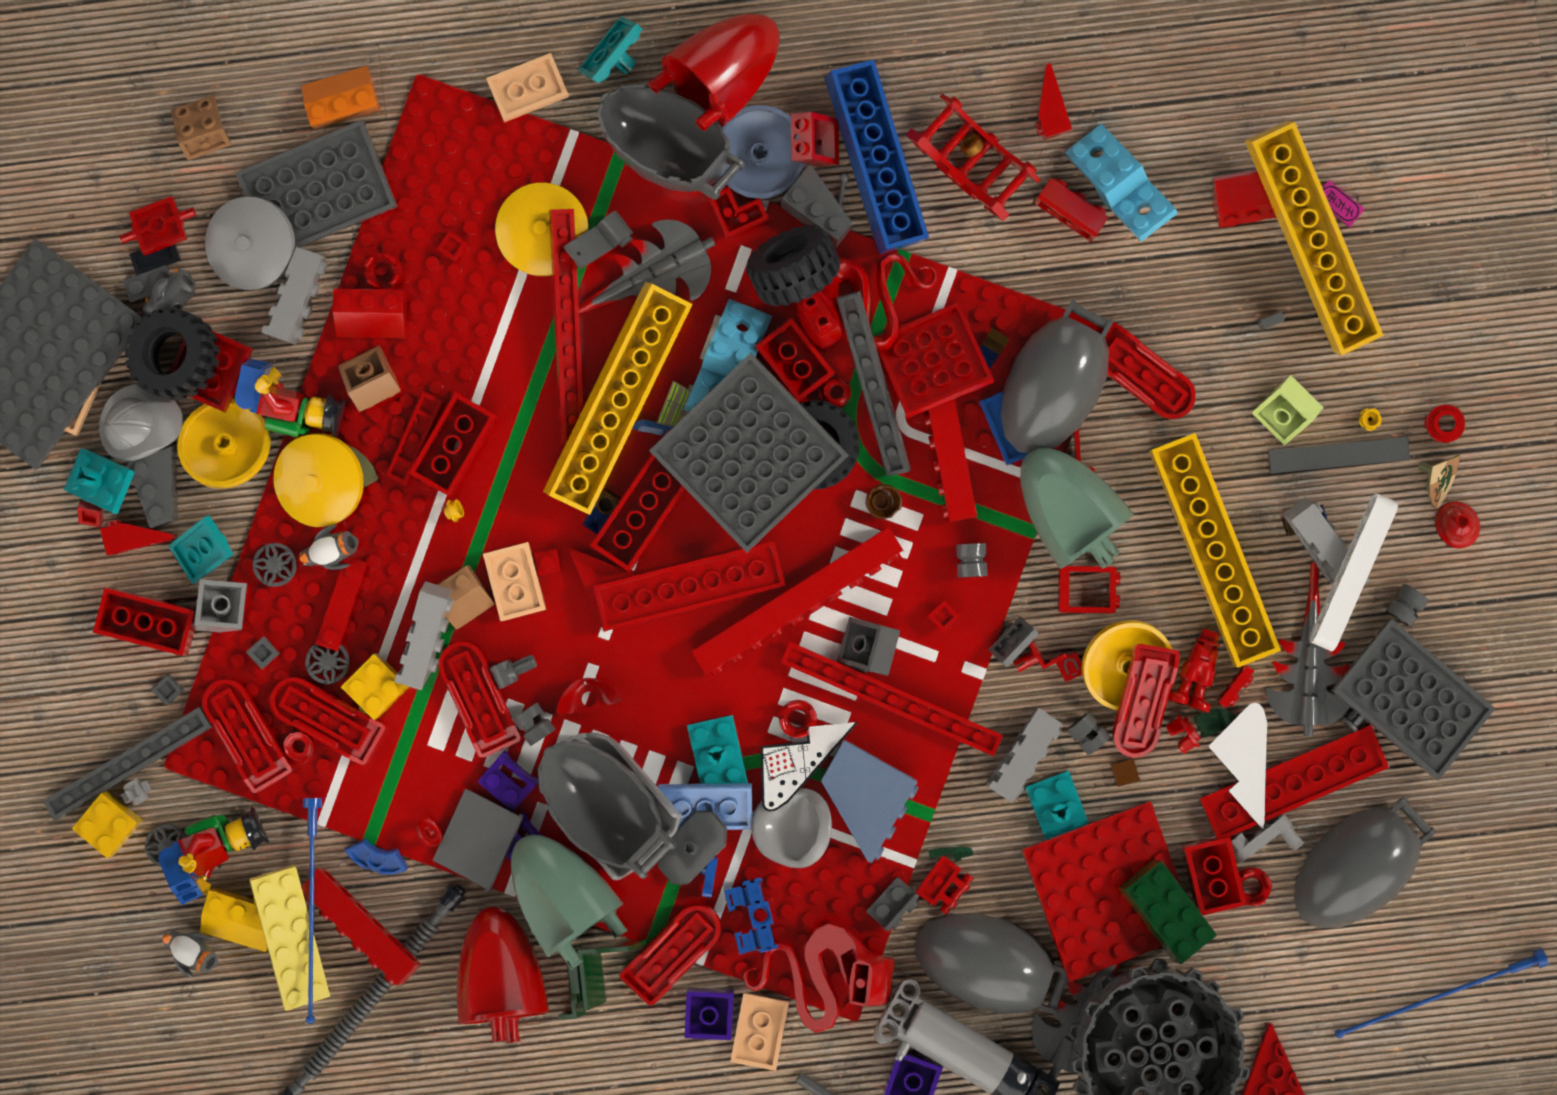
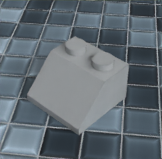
[194,579,247,633]

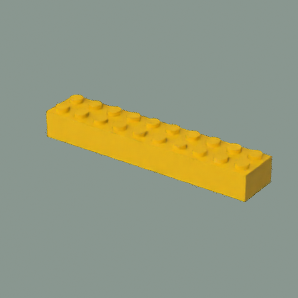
[1245,121,1384,356]
[543,282,692,515]
[1149,433,1281,668]

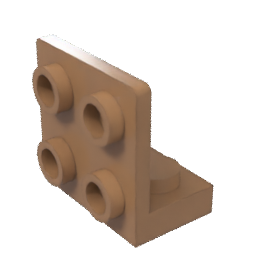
[171,95,231,160]

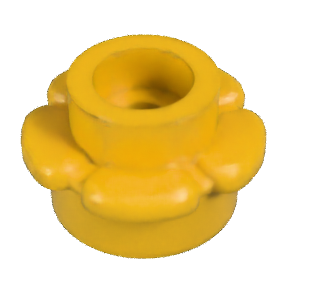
[1359,408,1382,431]
[444,500,464,522]

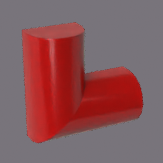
[708,186,769,239]

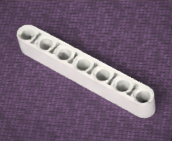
[1310,493,1398,651]

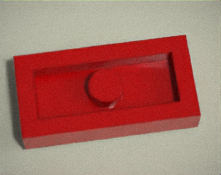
[1216,665,1254,708]

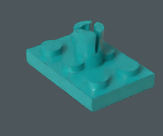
[577,16,643,84]
[64,448,135,515]
[168,515,234,585]
[687,715,748,784]
[1025,770,1089,840]

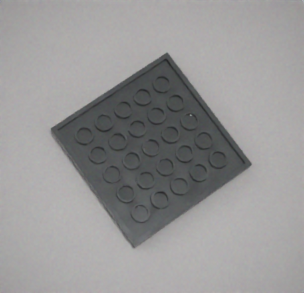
[649,353,849,552]

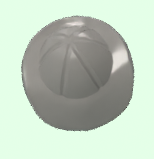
[99,384,183,462]
[751,788,832,868]

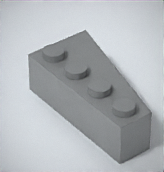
[261,247,327,345]
[1283,498,1370,585]
[395,582,454,690]
[986,707,1062,803]

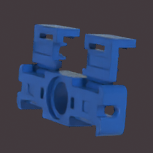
[724,878,779,955]

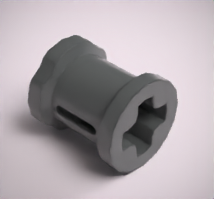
[1340,709,1365,732]

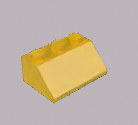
[200,887,268,952]

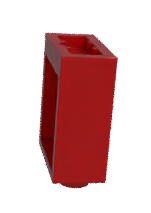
[791,112,839,167]
[1058,566,1121,613]

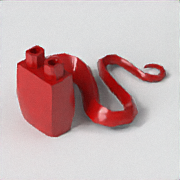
[796,253,937,351]
[743,922,895,1033]

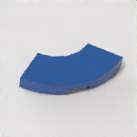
[344,838,408,875]

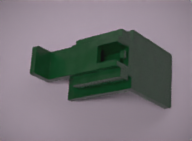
[558,939,647,1020]

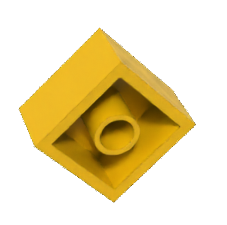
[341,653,409,720]
[72,791,143,859]

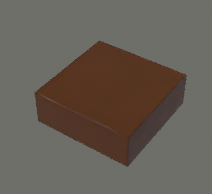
[1110,758,1140,787]

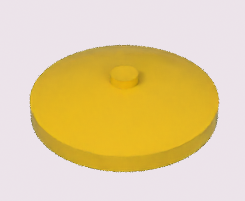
[495,183,589,276]
[177,399,271,489]
[274,434,364,527]
[1082,620,1172,711]

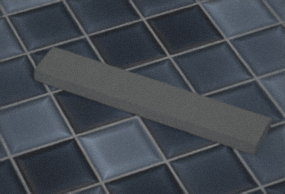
[1268,437,1410,474]

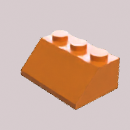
[301,65,381,130]

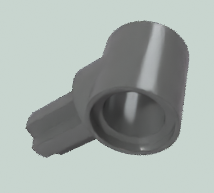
[490,655,537,689]

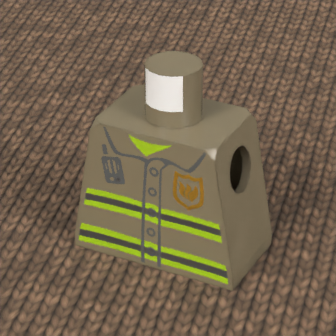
[657,381,691,427]

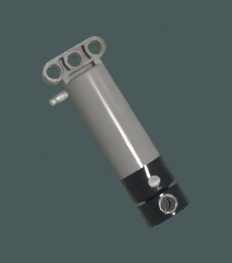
[873,979,1060,1095]

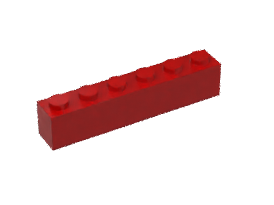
[924,399,977,522]
[301,868,422,986]

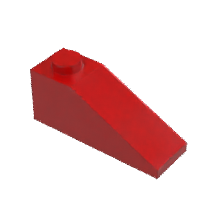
[1035,63,1072,141]
[100,520,179,556]

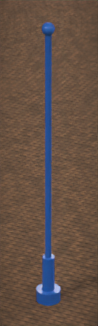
[303,798,322,1024]
[1335,948,1549,1038]

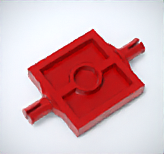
[119,196,197,256]

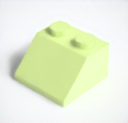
[1252,375,1324,446]

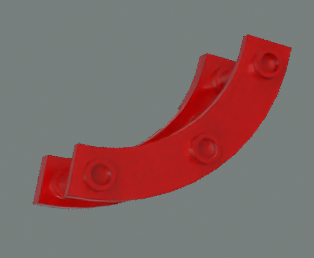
[905,93,1041,222]

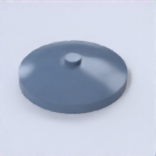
[720,105,805,199]

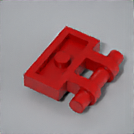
[915,854,974,915]

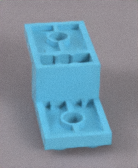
[1065,124,1178,242]
[684,299,772,412]

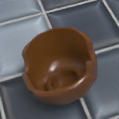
[865,484,902,519]

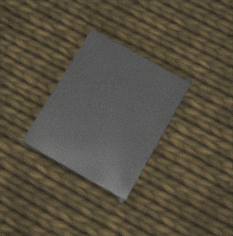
[433,789,524,892]

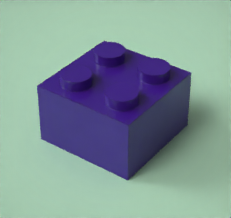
[684,987,734,1040]
[883,1048,943,1095]

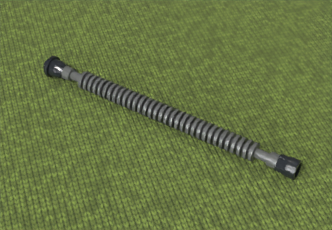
[279,884,467,1095]

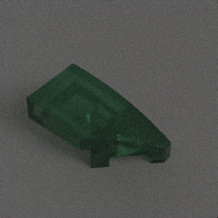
[1193,707,1238,738]
[927,845,973,862]

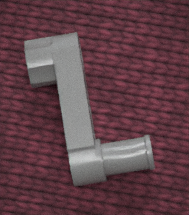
[1231,814,1304,863]

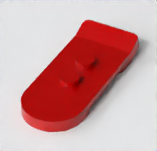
[1105,322,1196,419]
[439,642,521,758]
[1112,644,1180,758]
[270,677,385,765]
[202,679,292,793]
[619,903,721,1006]

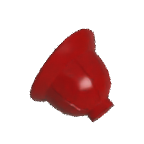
[1435,501,1480,549]

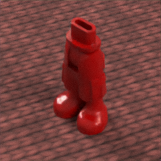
[1168,628,1220,713]

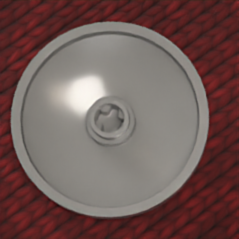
[205,197,295,290]

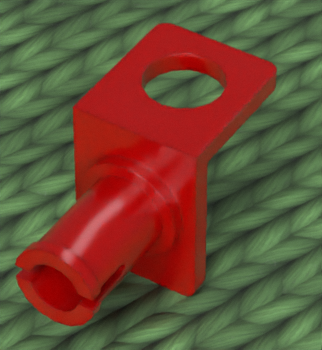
[1013,640,1068,673]

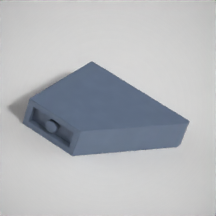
[821,739,919,863]

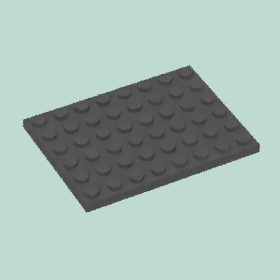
[0,239,142,470]

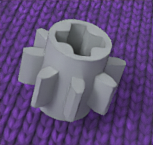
[121,778,151,807]

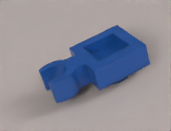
[701,856,718,898]

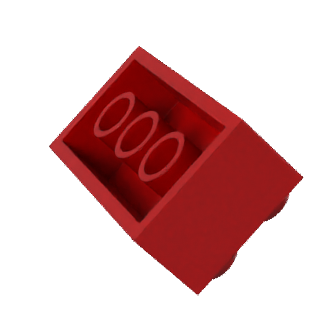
[409,392,499,497]
[93,587,196,656]

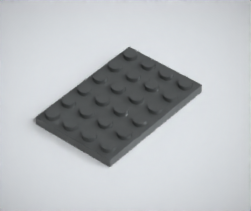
[235,120,398,248]
[1331,619,1496,780]

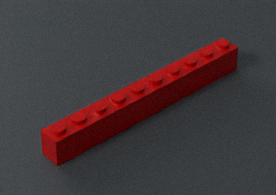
[691,527,904,676]

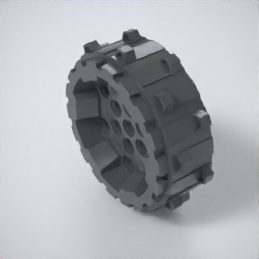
[1067,958,1250,1095]

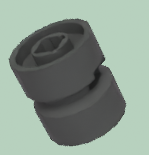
[956,543,988,577]
[1385,584,1429,627]
[512,703,556,746]
[1066,712,1110,756]

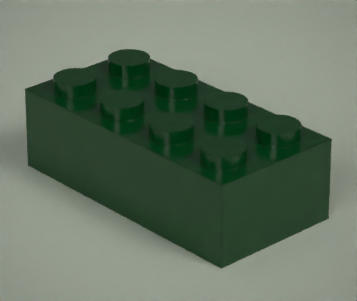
[1118,859,1217,964]

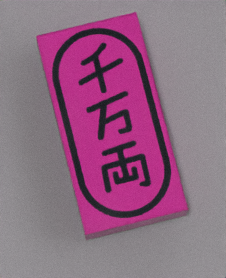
[1322,180,1365,228]

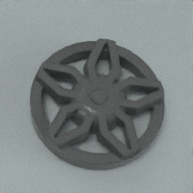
[253,543,297,586]
[306,644,350,684]
[145,824,187,867]

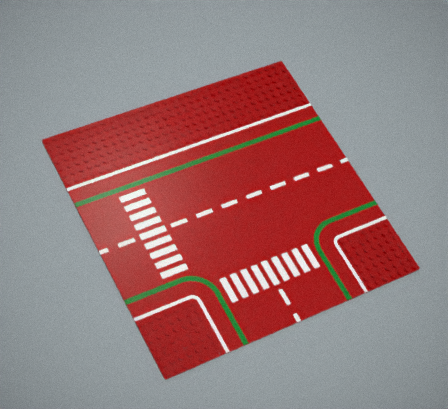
[164,74,1104,1021]

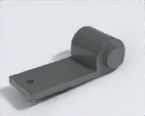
[563,211,633,270]

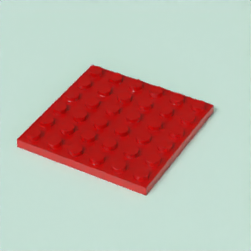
[1021,801,1181,982]

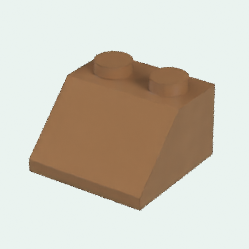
[338,345,401,412]
[438,566,495,630]

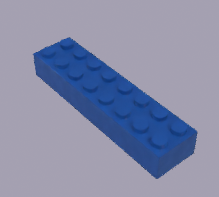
[824,59,929,255]

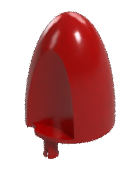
[648,13,780,132]
[457,906,549,1044]

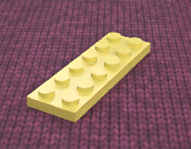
[249,865,330,1011]

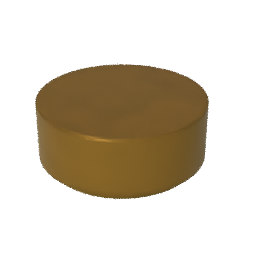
[960,134,984,157]

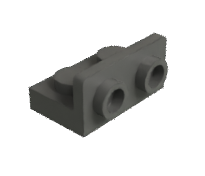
[988,616,1039,667]
[866,876,919,932]

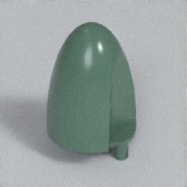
[1020,448,1134,569]
[511,835,627,970]

